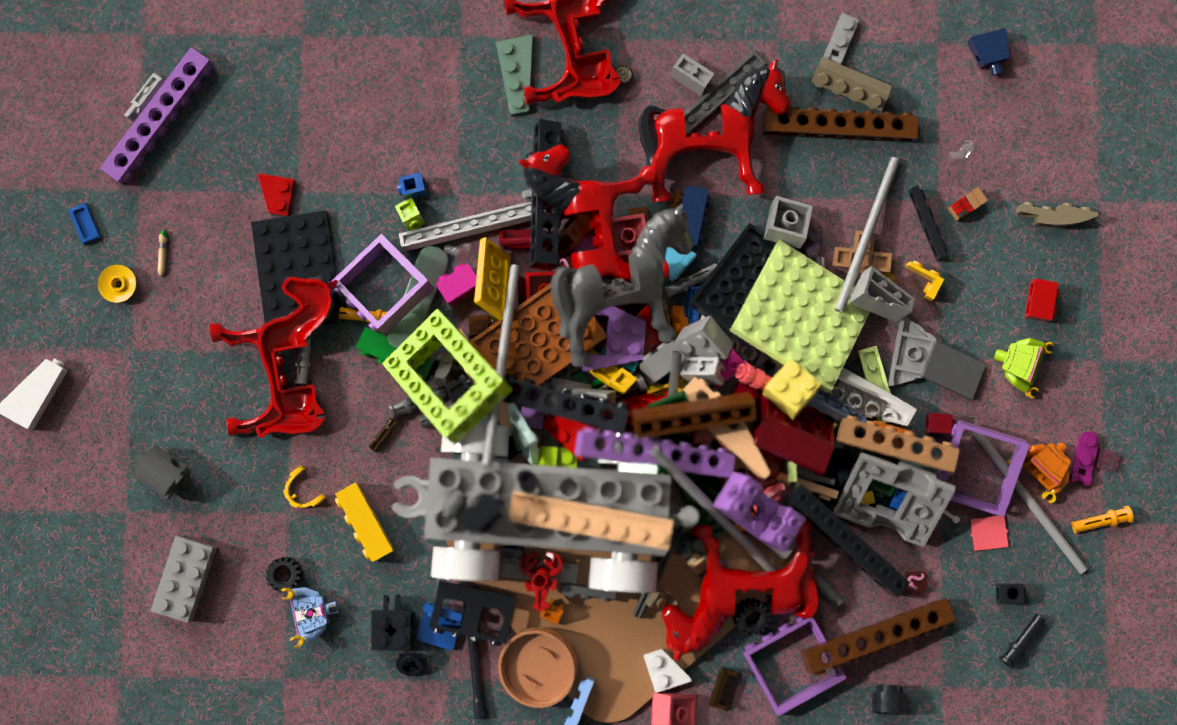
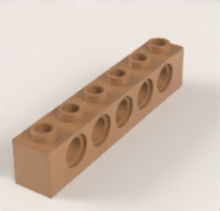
[836,416,960,473]

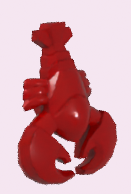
[519,552,564,611]

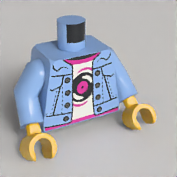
[281,587,339,648]

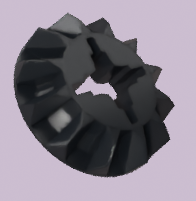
[396,650,427,676]

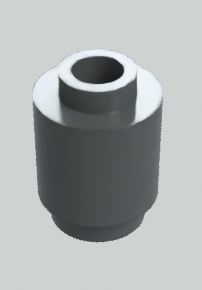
[441,489,469,520]

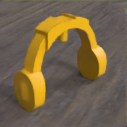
[283,465,326,508]

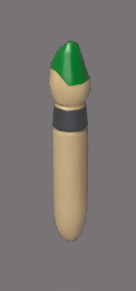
[158,230,168,276]

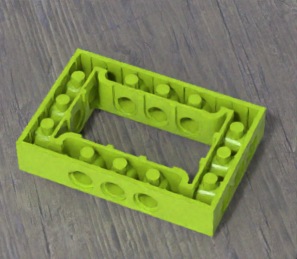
[382,309,513,445]

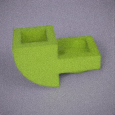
[538,447,578,468]

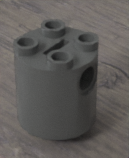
[132,445,192,500]

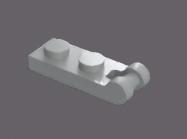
[823,13,859,64]

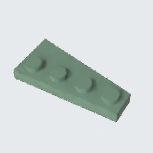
[496,35,533,116]

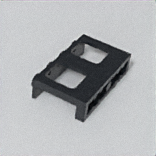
[429,580,516,646]

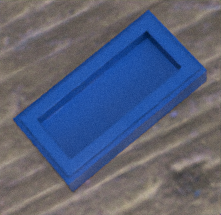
[68,202,102,245]

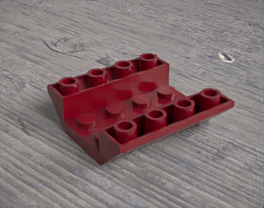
[754,390,834,475]

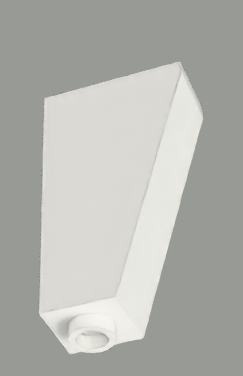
[0,358,68,430]

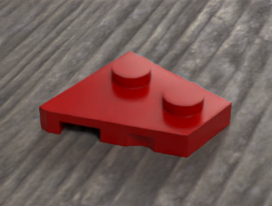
[258,173,295,216]

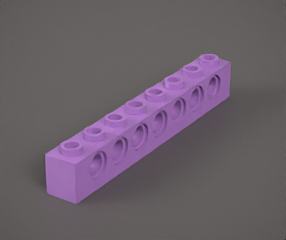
[100,47,213,185]
[575,428,735,478]

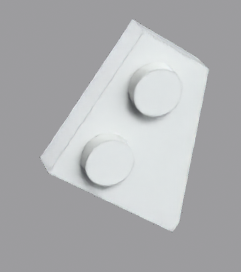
[643,649,691,693]

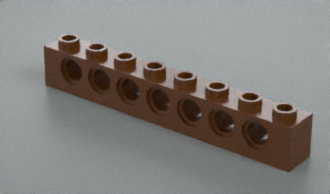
[763,107,918,142]
[800,599,955,676]

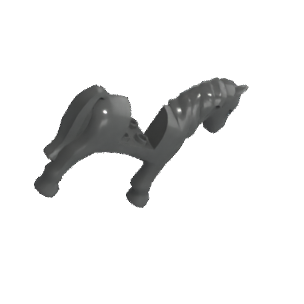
[551,204,694,366]

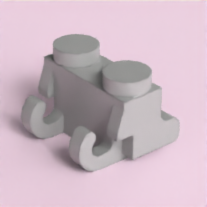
[428,352,463,388]

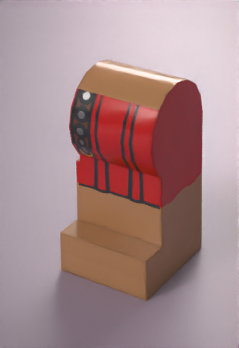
[947,187,988,221]

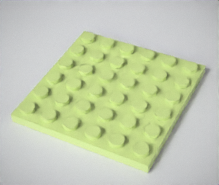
[730,240,870,393]

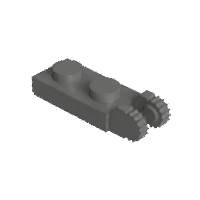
[561,583,616,602]

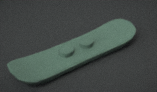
[388,246,448,348]

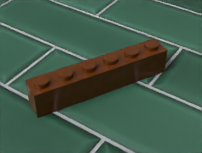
[631,392,756,439]

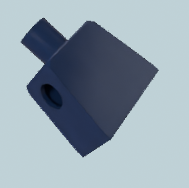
[967,28,1009,76]

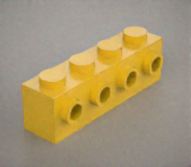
[335,482,395,562]

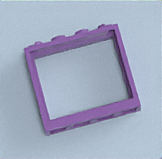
[332,234,434,336]
[937,420,1030,517]
[742,616,846,716]

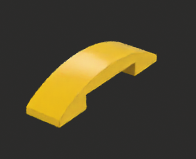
[587,349,637,394]

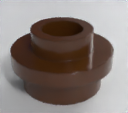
[668,189,684,208]

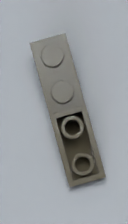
[1016,202,1098,228]

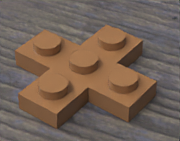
[832,230,892,287]

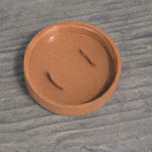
[498,627,578,708]

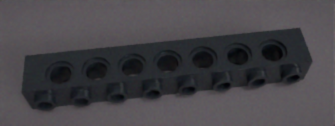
[529,119,564,271]
[502,373,633,434]
[779,482,910,598]

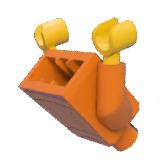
[1007,443,1071,503]

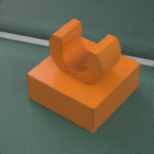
[540,598,564,625]

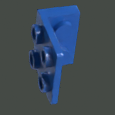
[416,602,464,650]

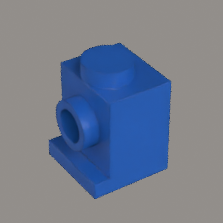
[397,172,428,200]

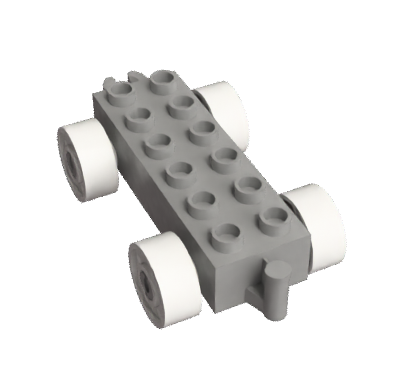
[392,423,698,593]

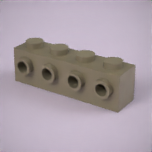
[811,57,892,111]

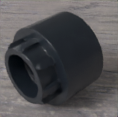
[872,684,907,715]

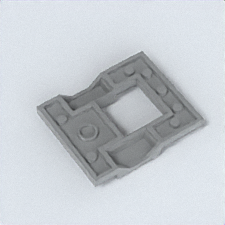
[833,453,955,547]

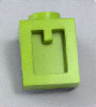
[395,197,425,231]

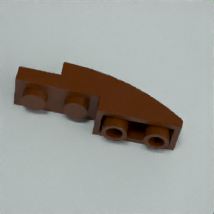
[543,212,595,257]

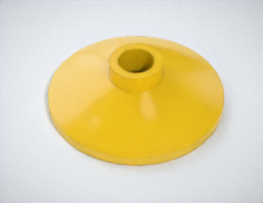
[98,265,136,303]

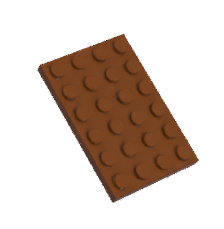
[470,278,608,395]

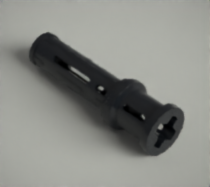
[999,614,1046,669]

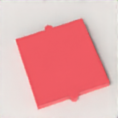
[970,516,1008,551]

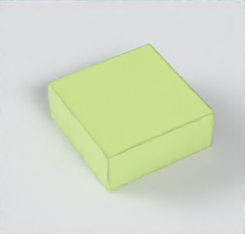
[787,461,797,482]

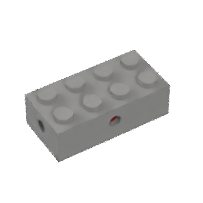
[151,536,217,623]

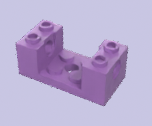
[713,472,806,553]

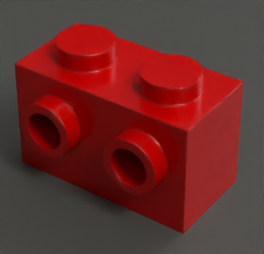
[1024,278,1060,322]

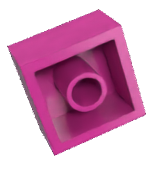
[436,263,477,308]

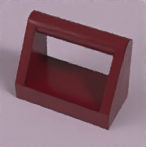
[499,229,531,250]

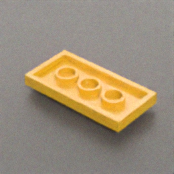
[474,237,511,321]

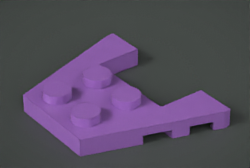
[582,306,646,372]

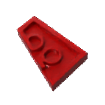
[542,414,601,461]

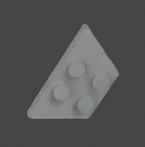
[888,315,936,387]

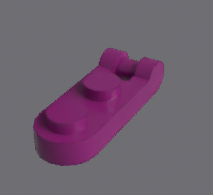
[1069,432,1099,486]

